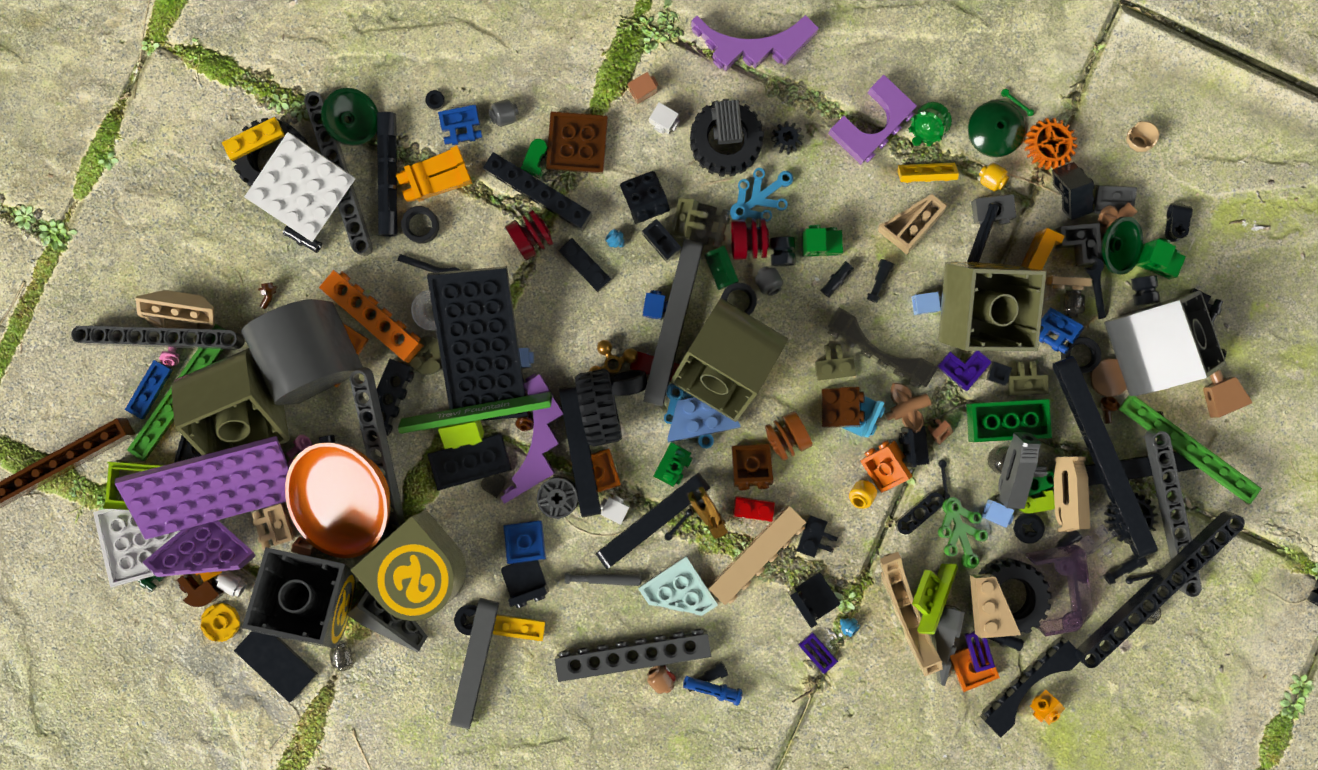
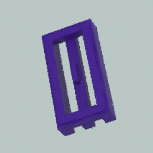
[964,631,995,672]
[798,632,838,674]

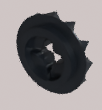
[1013,513,1045,544]
[454,604,477,636]

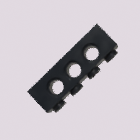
[360,358,415,437]

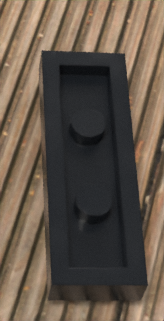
[558,238,612,292]

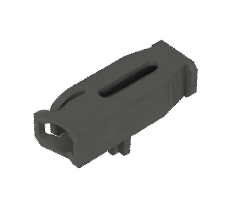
[996,432,1048,509]

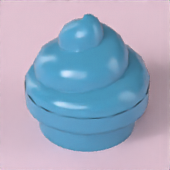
[605,229,625,248]
[840,618,860,637]

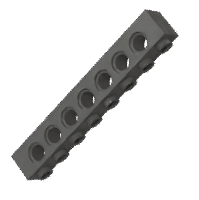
[555,629,712,682]

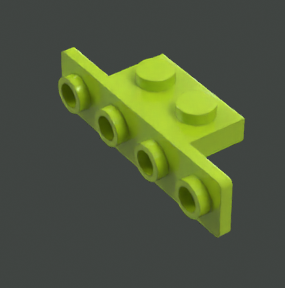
[912,563,958,634]

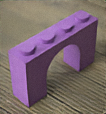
[828,74,917,165]

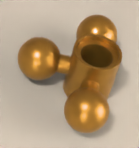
[589,340,638,373]

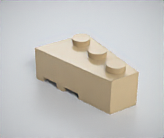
[878,194,947,255]
[970,574,1021,638]

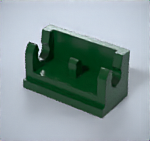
[704,245,739,291]

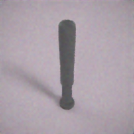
[565,572,642,586]

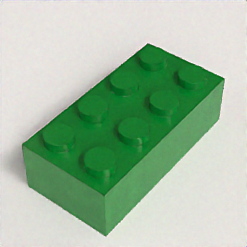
[966,399,1052,442]

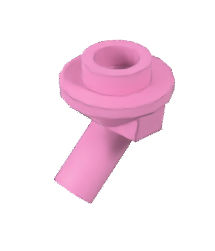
[159,340,180,366]
[286,435,312,459]

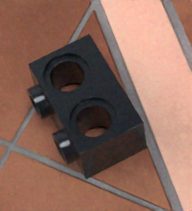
[642,219,682,263]

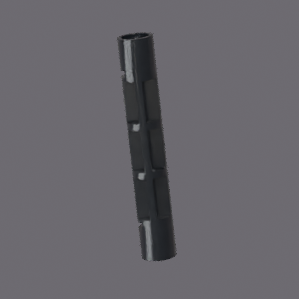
[377,112,398,237]

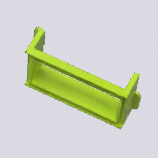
[103,461,164,510]

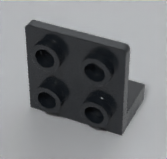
[899,426,930,468]
[788,572,840,628]

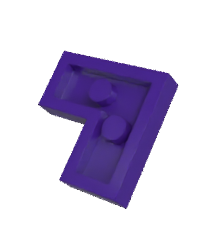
[936,351,992,391]

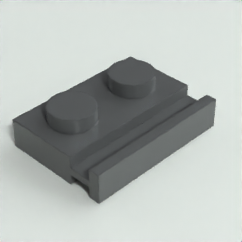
[1093,185,1137,214]

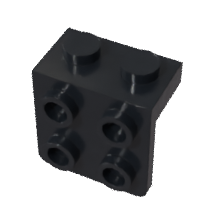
[620,171,670,224]
[501,560,549,608]

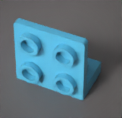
[843,396,885,438]

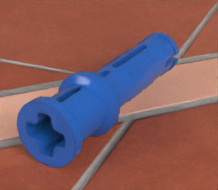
[683,676,742,706]

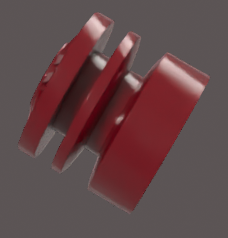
[505,209,554,261]
[731,218,769,260]

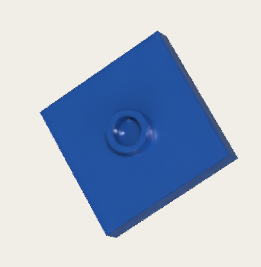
[503,520,546,564]

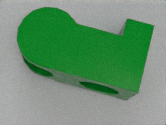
[521,139,548,178]
[1028,469,1054,496]

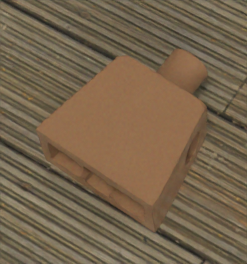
[1203,370,1252,418]

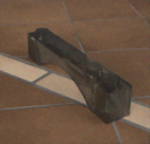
[825,307,938,389]

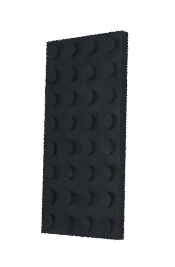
[427,266,528,421]

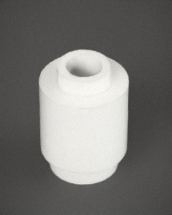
[216,571,247,597]

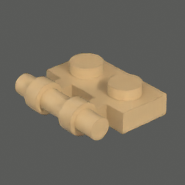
[252,503,295,550]

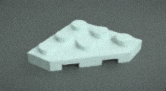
[638,556,718,616]

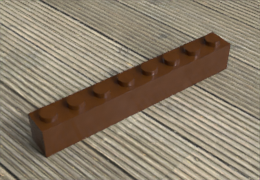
[0,418,136,508]

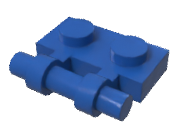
[438,105,483,145]
[1039,307,1084,354]

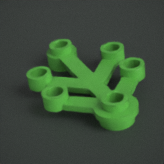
[938,497,988,568]

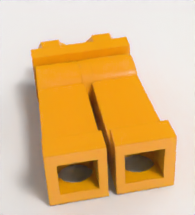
[396,145,473,202]
[1021,228,1065,270]

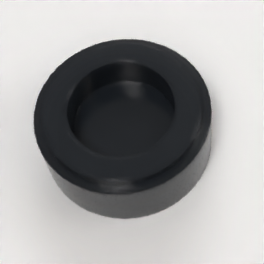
[425,90,445,111]

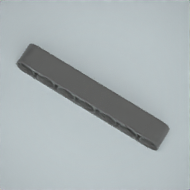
[450,598,499,730]

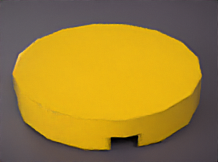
[200,603,241,642]

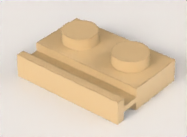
[1045,276,1092,291]

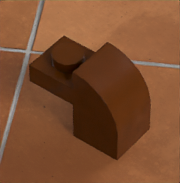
[176,574,225,607]

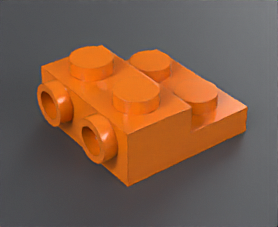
[860,440,912,493]

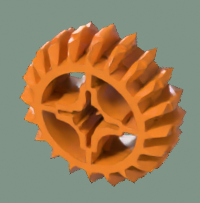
[1024,118,1078,170]

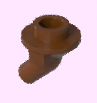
[258,282,278,309]
[1099,397,1120,424]
[515,411,534,431]

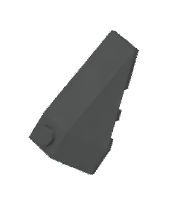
[347,589,428,653]

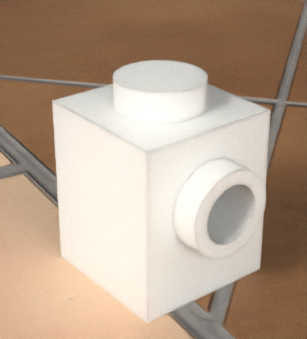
[649,102,680,134]
[600,495,630,525]

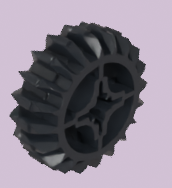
[1104,492,1159,544]

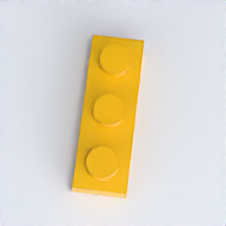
[222,117,285,161]
[897,163,959,183]
[492,614,546,641]

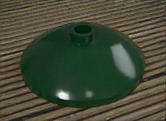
[321,88,378,146]
[968,100,1025,158]
[1102,216,1143,275]

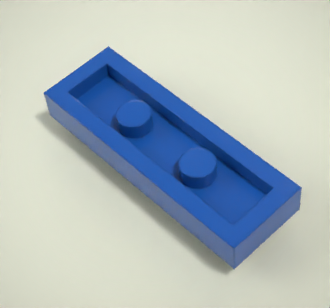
[125,360,173,419]

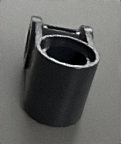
[1165,203,1193,242]

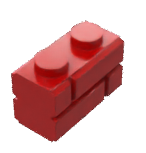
[733,496,775,522]

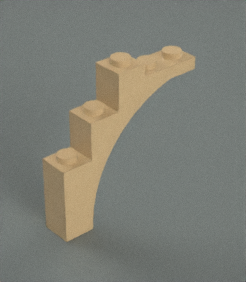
[880,552,943,677]

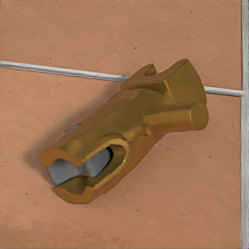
[688,487,728,539]

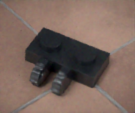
[796,515,838,558]

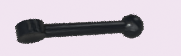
[938,460,950,500]
[664,509,694,541]
[1126,569,1161,584]

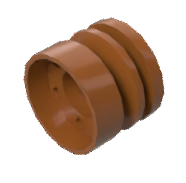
[765,411,813,461]

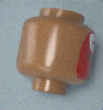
[647,665,675,694]

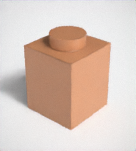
[628,72,658,104]

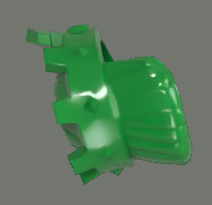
[908,102,952,146]

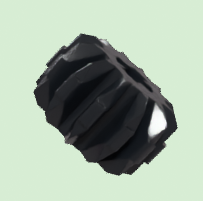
[771,121,804,155]

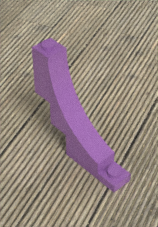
[500,374,563,504]

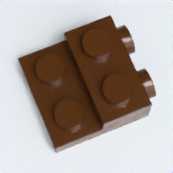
[822,387,865,428]
[731,444,773,491]

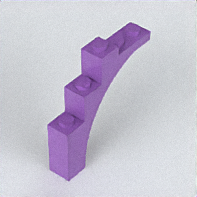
[691,15,819,71]

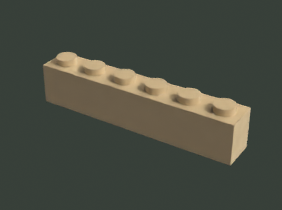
[708,505,806,605]

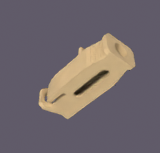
[1054,457,1093,532]

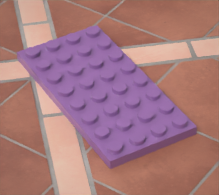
[115,436,289,540]

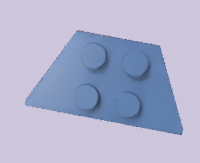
[667,397,741,443]

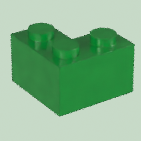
[802,225,843,257]
[1136,238,1186,280]

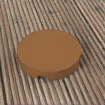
[1090,359,1127,397]

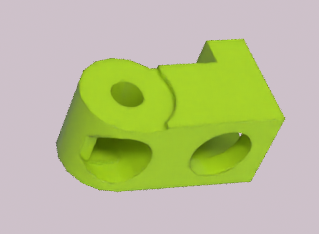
[1018,489,1055,513]

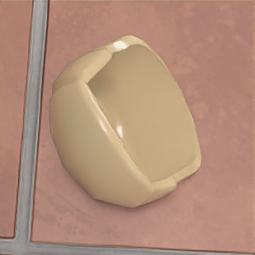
[1126,121,1159,152]

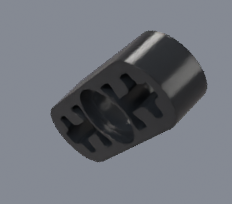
[895,492,944,535]

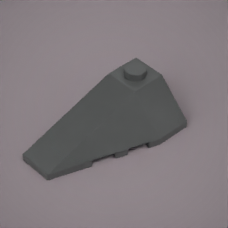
[931,605,965,686]

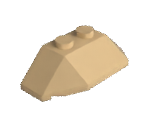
[135,290,215,336]

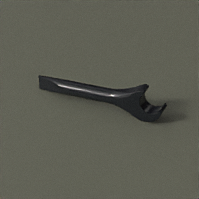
[397,254,460,273]
[1084,256,1106,319]

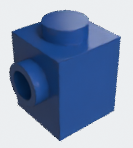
[642,290,668,320]

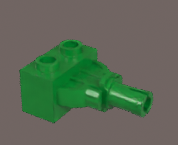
[653,442,693,487]

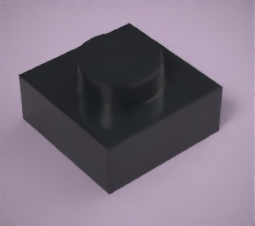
[986,362,1012,386]

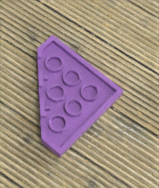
[143,520,256,577]

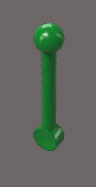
[1001,89,1034,116]

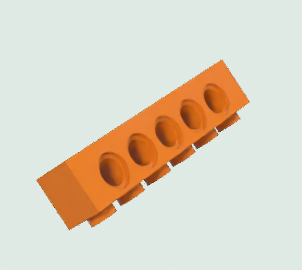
[319,270,424,363]

